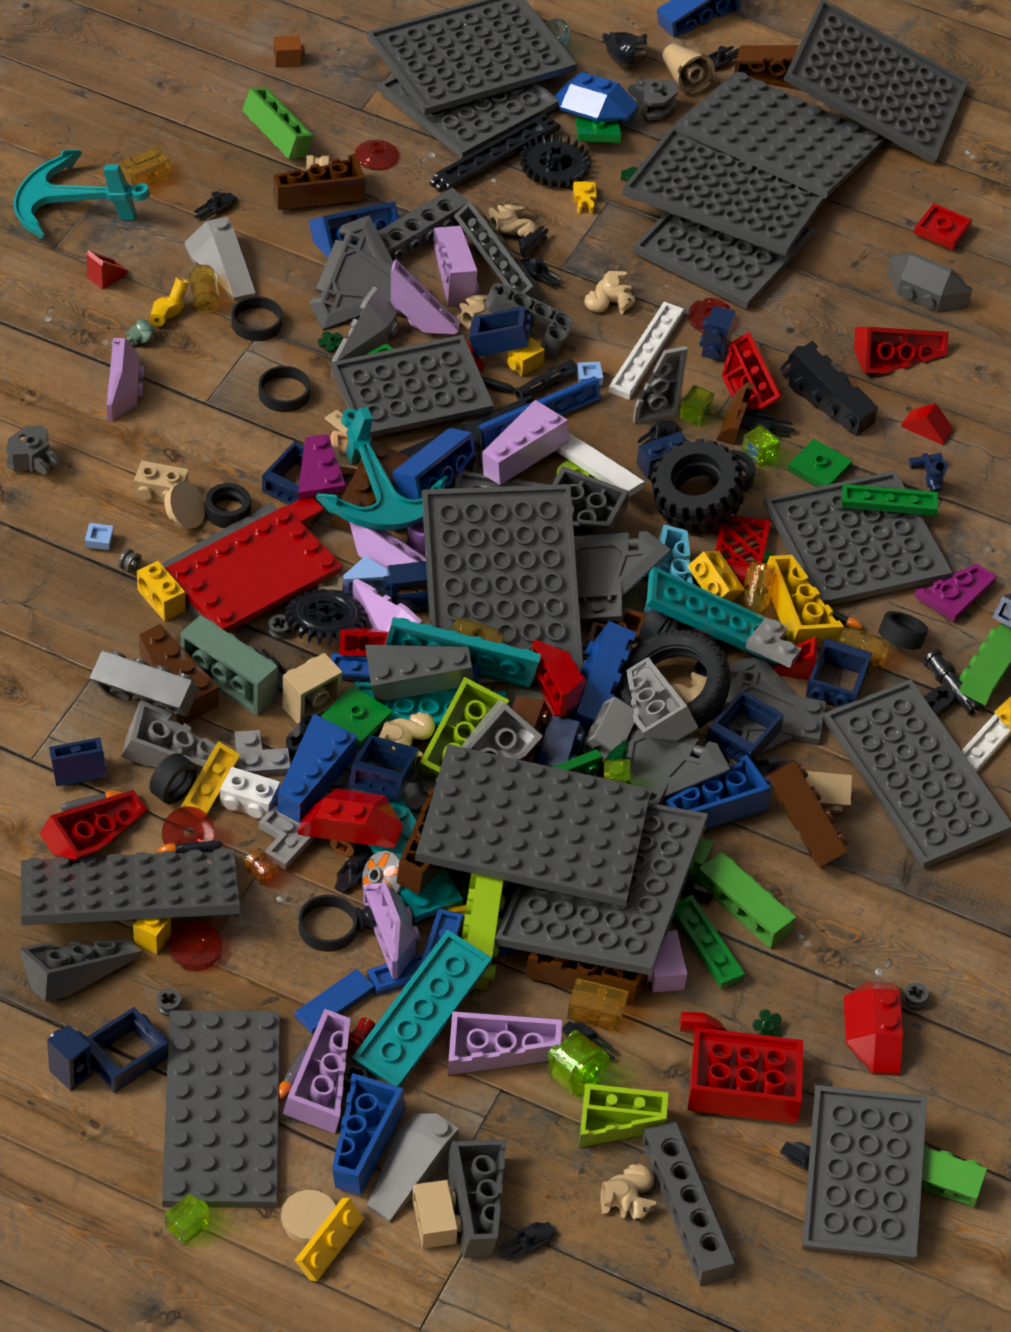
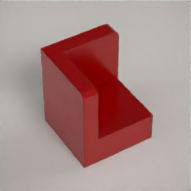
[286,497,323,529]

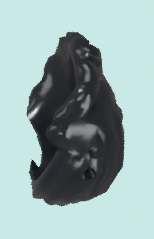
[602,32,647,69]

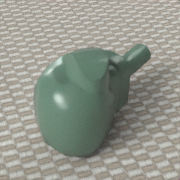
[126,318,155,345]

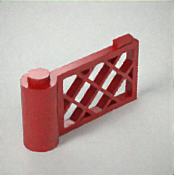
[715,515,771,590]

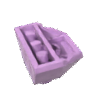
[391,259,460,334]
[107,338,144,421]
[349,522,426,569]
[363,882,420,980]

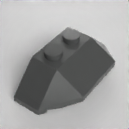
[887,252,973,312]

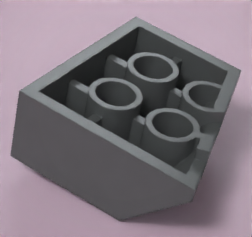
[552,466,629,529]

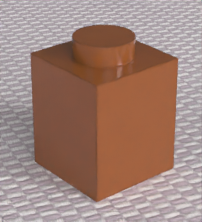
[273,36,305,67]

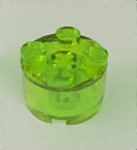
[547,1030,609,1097]

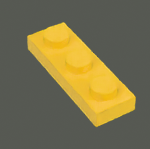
[181,741,241,819]
[294,1198,365,1281]

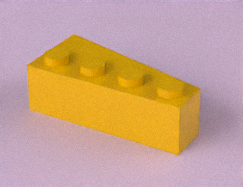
[762,555,844,647]

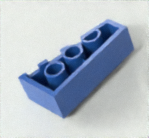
[657,0,741,37]
[278,714,357,823]

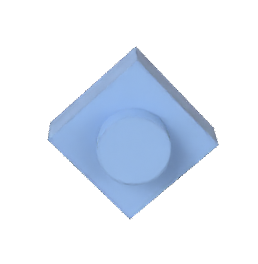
[577,362,603,385]
[85,523,114,550]

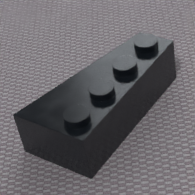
[788,340,878,436]

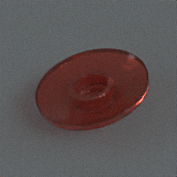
[355,139,399,171]
[162,807,215,845]

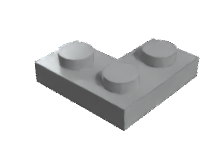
[745,617,802,668]
[234,730,290,776]
[259,805,316,870]

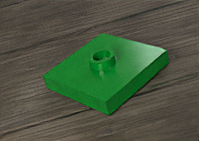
[575,118,621,143]
[787,438,853,487]
[321,685,393,747]

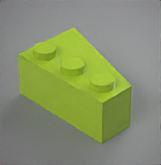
[578,1083,669,1148]

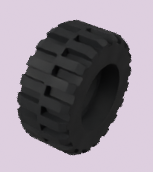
[651,439,745,532]

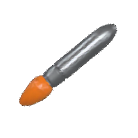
[278,1046,308,1099]

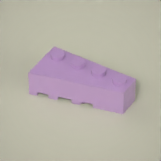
[482,400,569,485]

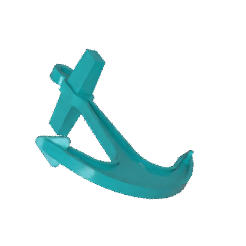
[14,150,150,239]
[316,407,447,530]

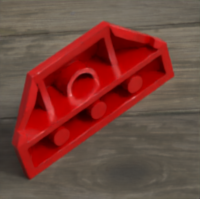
[722,332,784,411]
[531,640,586,718]
[297,789,404,848]
[843,981,903,1076]

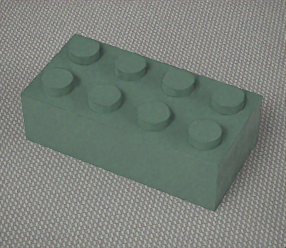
[181,615,278,716]

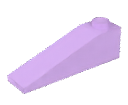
[352,579,422,631]

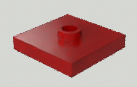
[913,203,973,250]

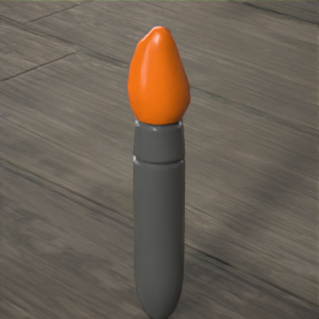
[60,790,123,811]

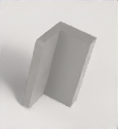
[584,697,635,752]

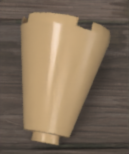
[663,43,715,94]

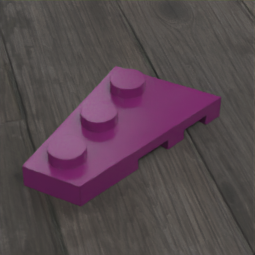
[298,434,346,499]

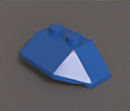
[555,72,639,121]

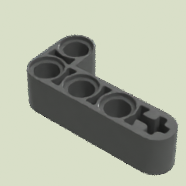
[485,283,573,356]

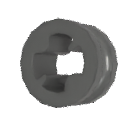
[118,548,141,573]
[268,615,291,639]
[903,983,929,1010]
[157,988,181,1017]

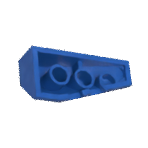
[308,201,399,258]

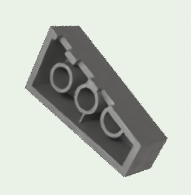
[446,1140,507,1258]

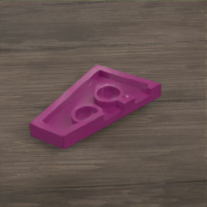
[914,564,997,622]

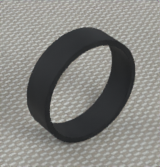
[231,296,282,341]
[258,366,310,412]
[298,894,357,952]

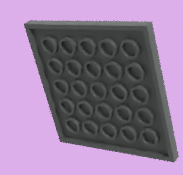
[378,76,559,159]
[633,212,816,309]
[764,470,953,606]

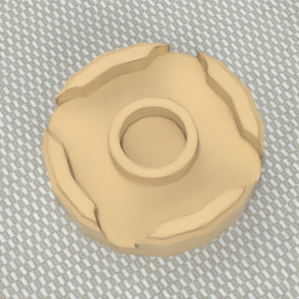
[165,481,205,530]
[281,1190,336,1244]

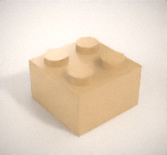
[282,653,342,724]

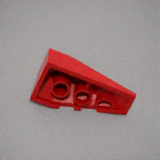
[854,327,949,374]
[39,790,147,860]

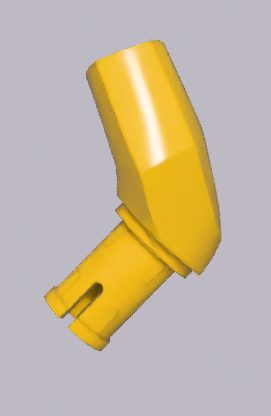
[149,277,189,327]

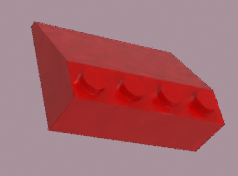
[687,1027,804,1124]

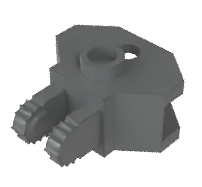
[627,77,678,120]
[6,425,62,476]

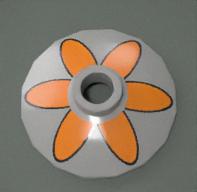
[362,851,402,893]

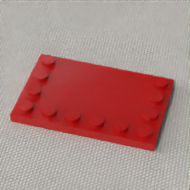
[165,506,343,633]

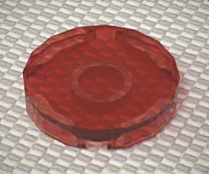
[688,298,733,333]
[169,922,223,972]

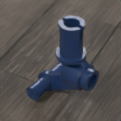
[908,452,948,492]

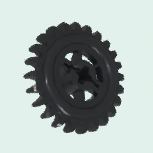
[520,134,591,188]
[285,589,367,646]

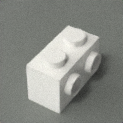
[220,767,280,819]

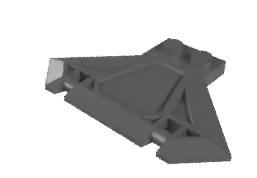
[310,216,419,330]
[574,531,671,624]
[722,654,826,765]
[597,726,731,805]

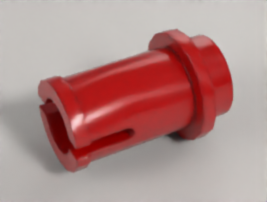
[347,1017,376,1052]

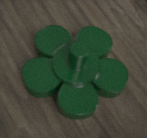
[318,331,342,352]
[753,1009,782,1037]

